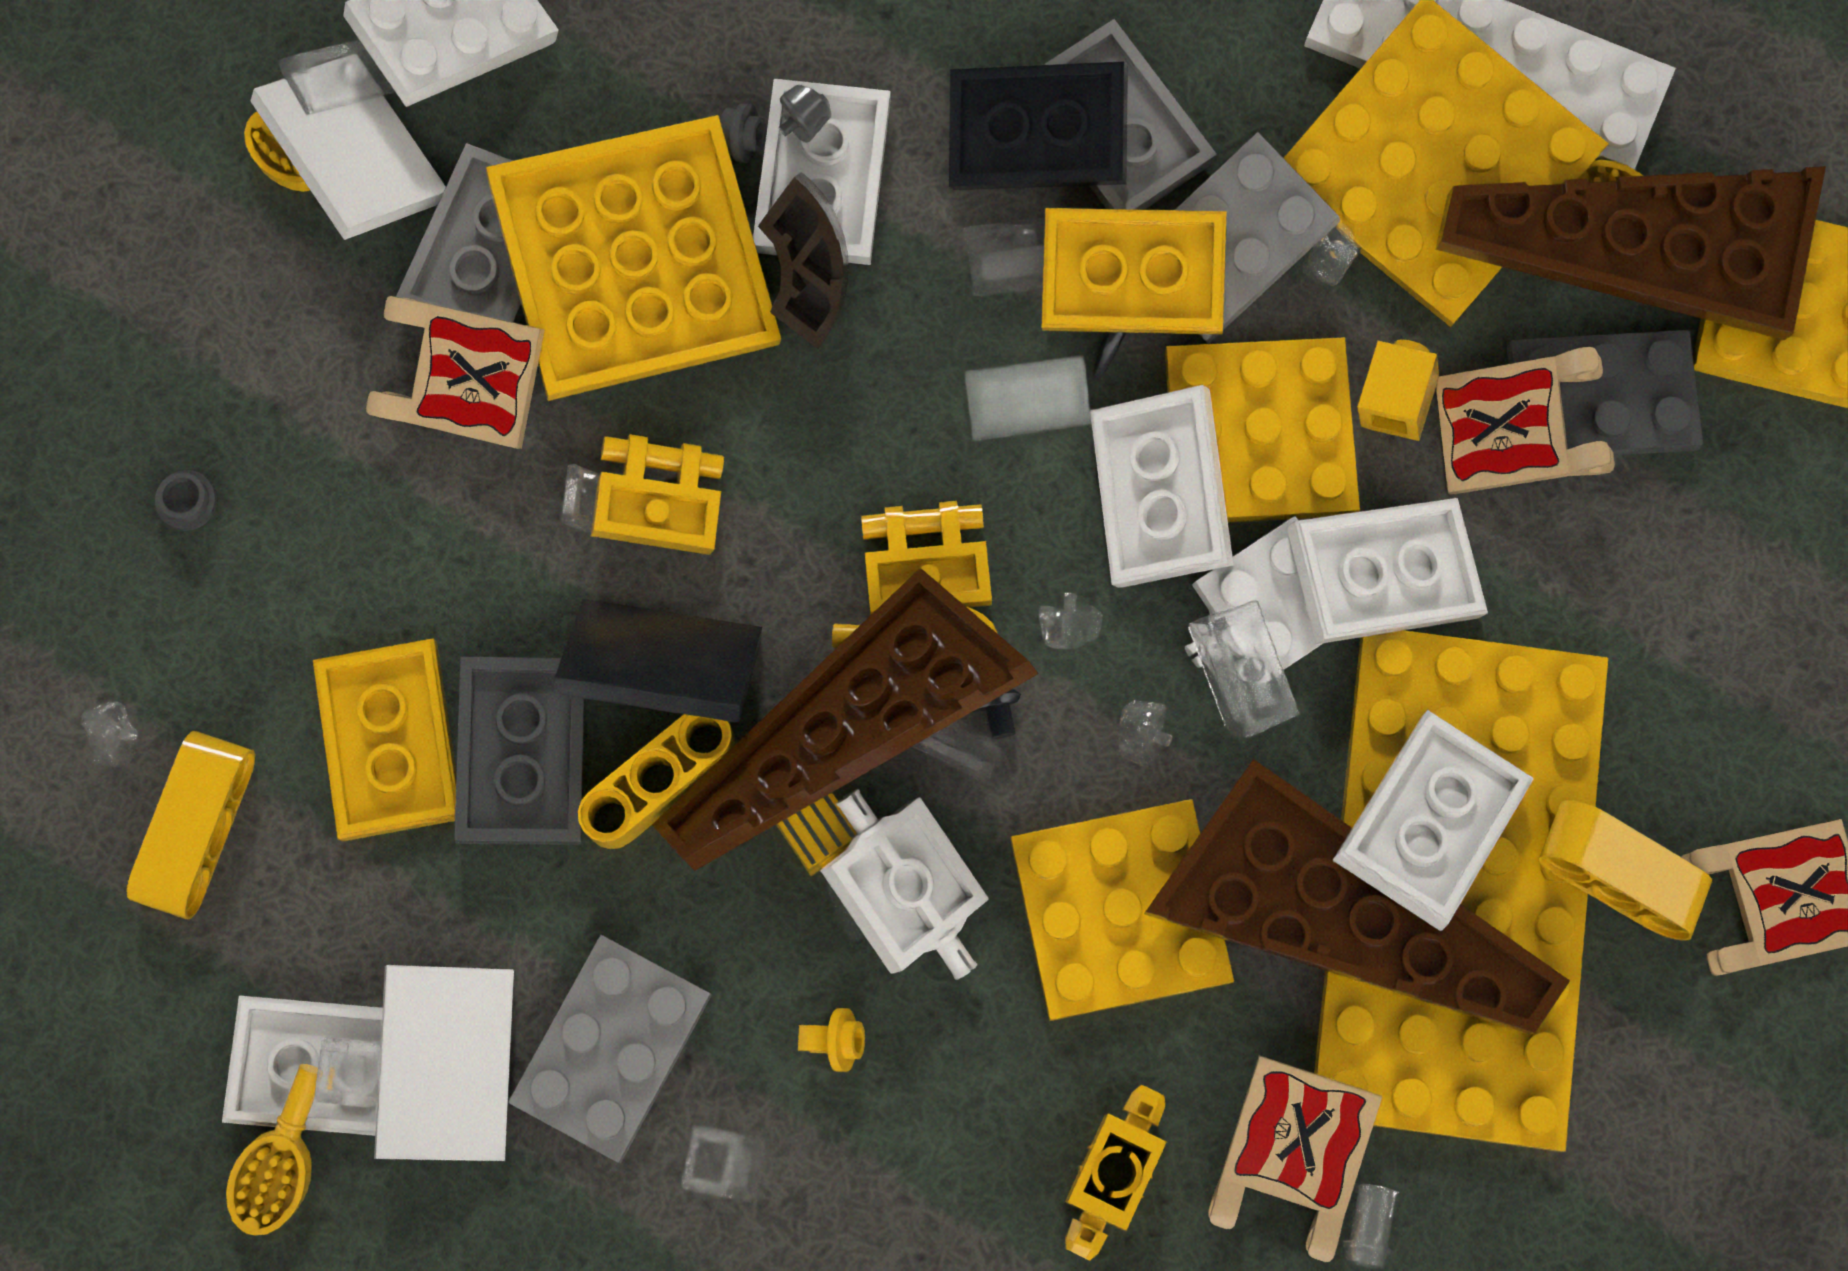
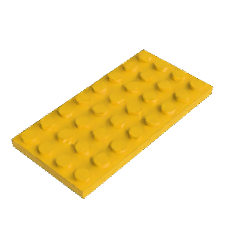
[1314,630,1608,1152]

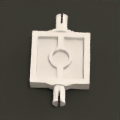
[1185,516,1323,685]
[820,789,989,980]

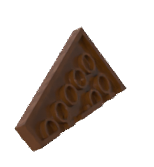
[652,568,1038,871]

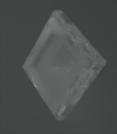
[561,464,608,540]

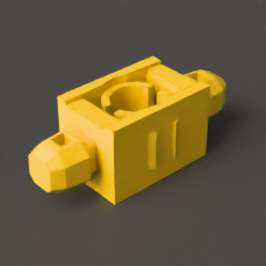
[1065,1085,1167,1261]

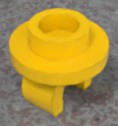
[798,1008,865,1072]

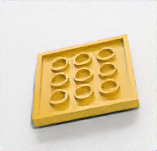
[1284,0,1609,327]
[486,115,781,401]

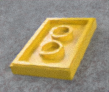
[1042,208,1227,335]
[313,638,457,841]

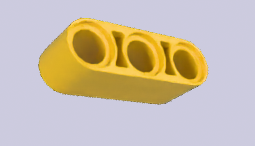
[578,714,735,849]
[127,731,255,920]
[1539,800,1712,940]

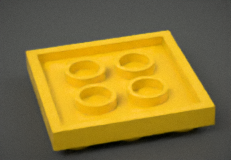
[1693,220,1848,408]
[1165,337,1360,522]
[1010,799,1234,1021]

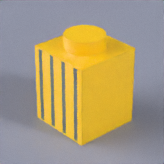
[1357,340,1439,441]
[776,793,857,876]

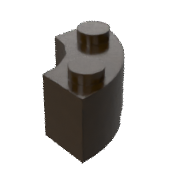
[758,172,849,349]

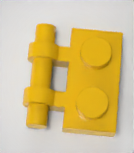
[591,434,724,555]
[861,501,992,614]

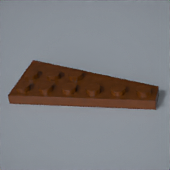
[1435,166,1826,340]
[1144,759,1570,1034]

